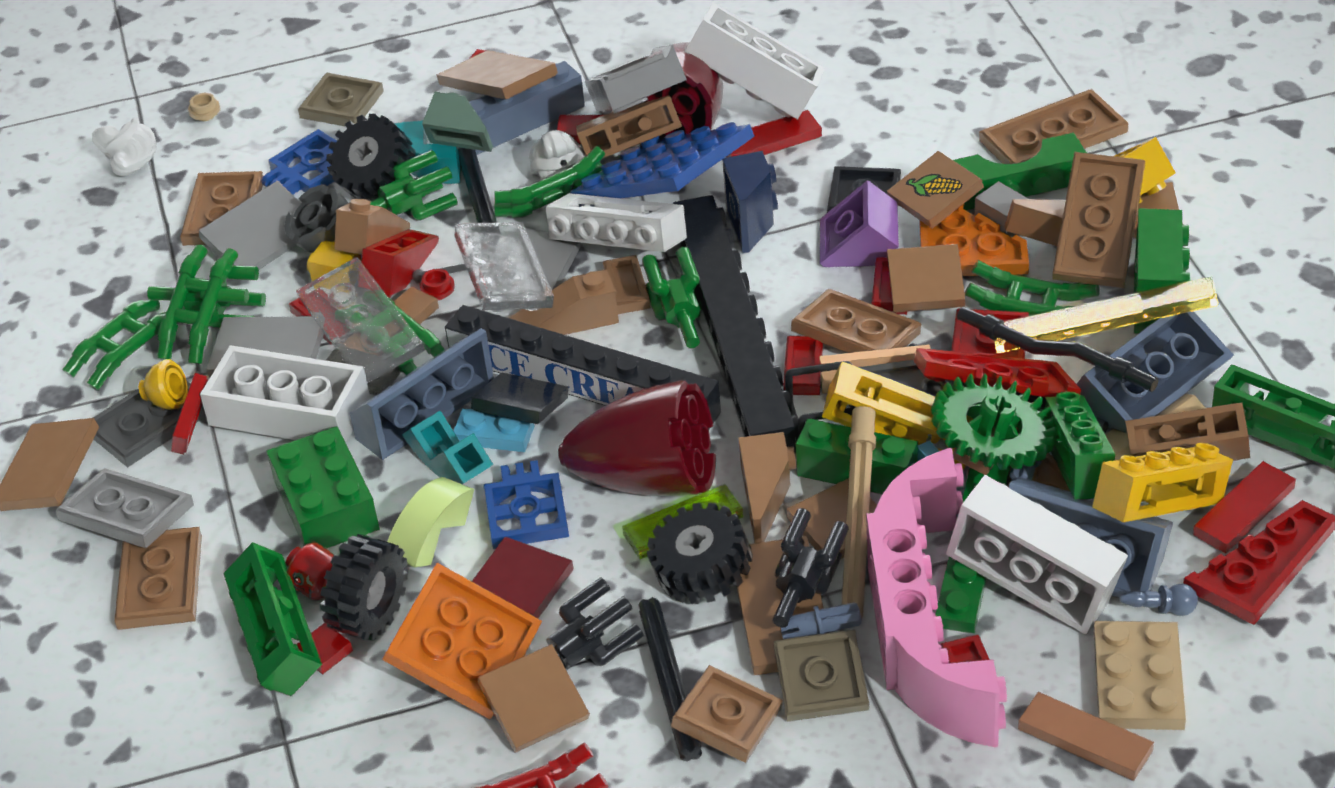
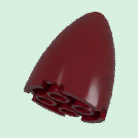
[637,42,723,145]
[558,380,716,496]

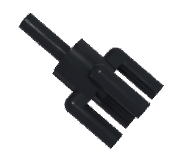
[772,508,849,628]
[546,577,644,670]

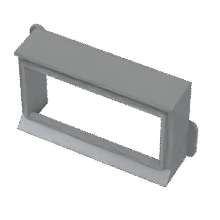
[584,44,687,114]

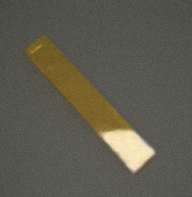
[994,276,1219,353]

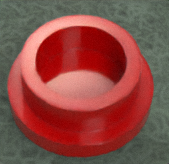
[420,269,455,300]

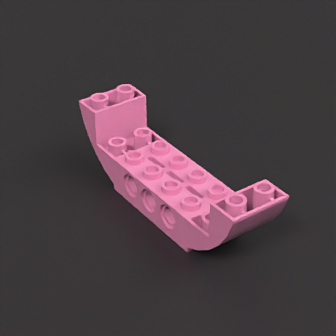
[866,448,1007,747]

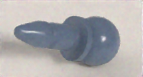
[1120,584,1198,616]

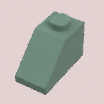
[422,92,493,152]

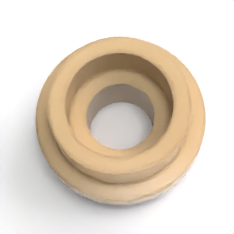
[188,93,220,121]

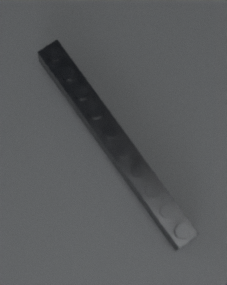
[673,195,798,453]

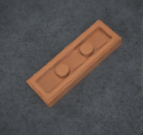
[1018,692,1154,781]

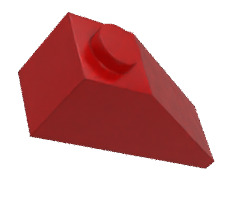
[359,229,439,298]

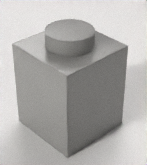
[975,181,1028,237]

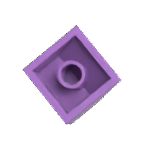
[820,180,899,267]

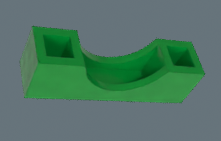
[953,132,1087,211]

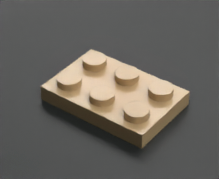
[1094,621,1186,730]

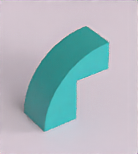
[394,120,461,184]
[402,411,494,484]

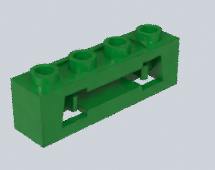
[1212,364,1335,469]
[1045,392,1115,500]
[223,542,322,696]

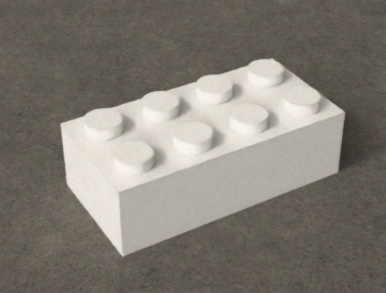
[684,3,825,119]
[200,345,370,442]
[946,475,1128,635]

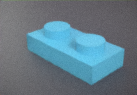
[454,408,535,452]

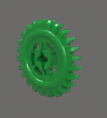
[931,373,1057,470]

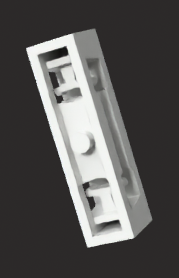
[545,193,687,252]

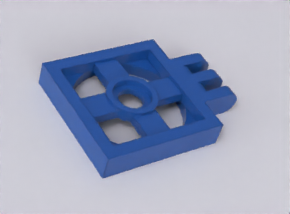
[261,129,337,195]
[484,460,569,549]

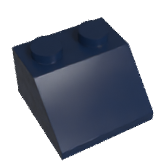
[722,151,778,254]

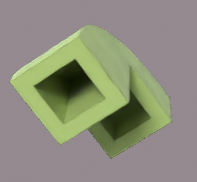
[387,477,474,567]

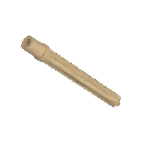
[841,406,876,619]

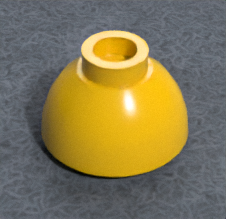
[138,359,188,410]

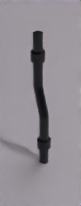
[957,306,1159,392]

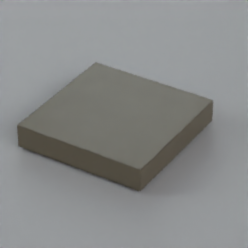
[298,72,384,127]
[774,630,870,722]

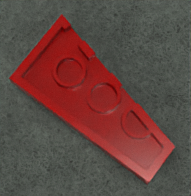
[914,348,1081,397]
[1183,500,1335,625]

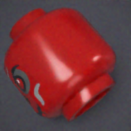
[285,542,334,601]

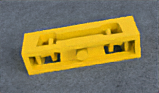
[822,361,973,470]
[1092,443,1233,522]

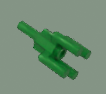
[370,150,458,221]
[642,247,702,349]
[147,265,266,328]

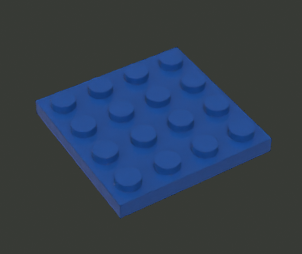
[571,122,754,199]

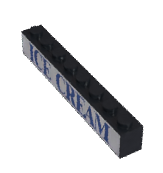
[445,305,721,430]

